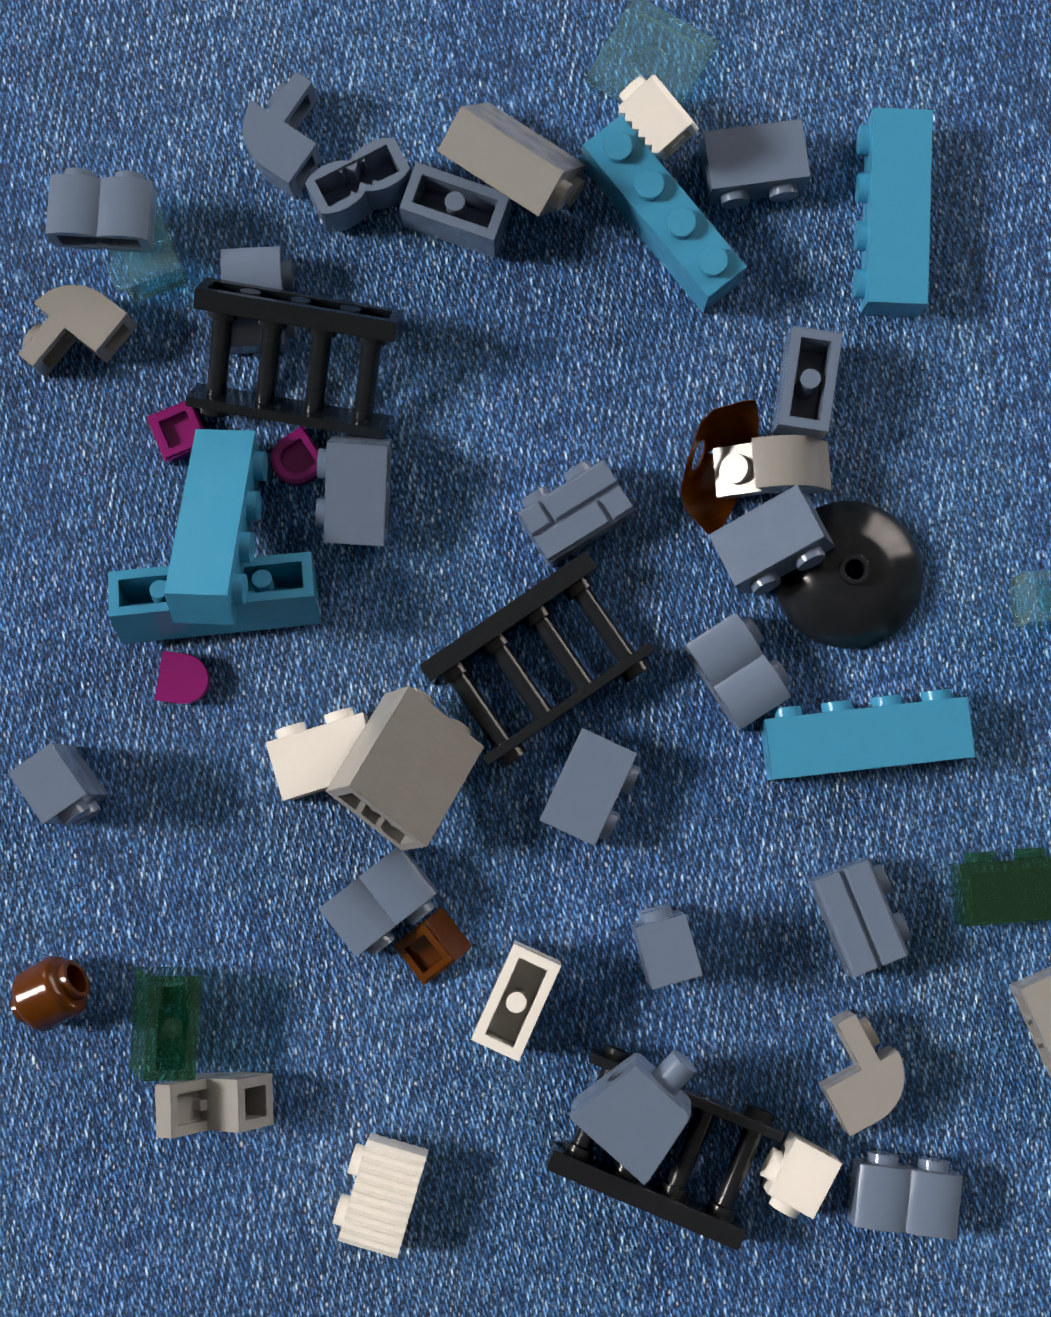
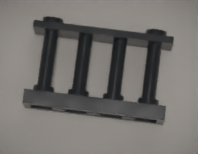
[185,277,404,439]
[419,551,655,769]
[546,1044,785,1251]

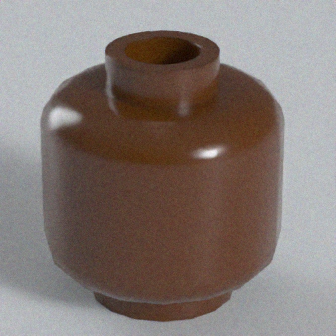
[11,956,90,1031]

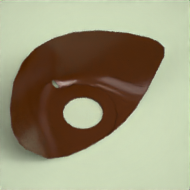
[680,400,759,534]

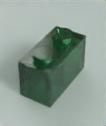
[949,847,1051,926]
[129,967,201,1081]

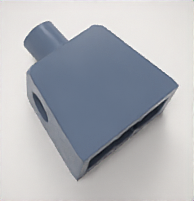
[569,1049,697,1185]

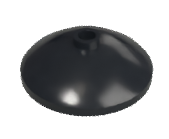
[774,501,923,649]

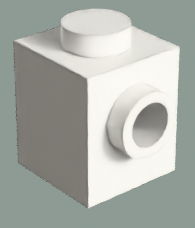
[760,1130,842,1219]

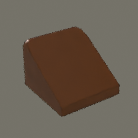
[393,908,471,985]

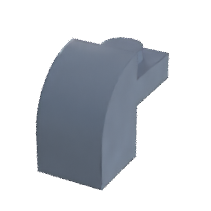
[243,72,322,199]

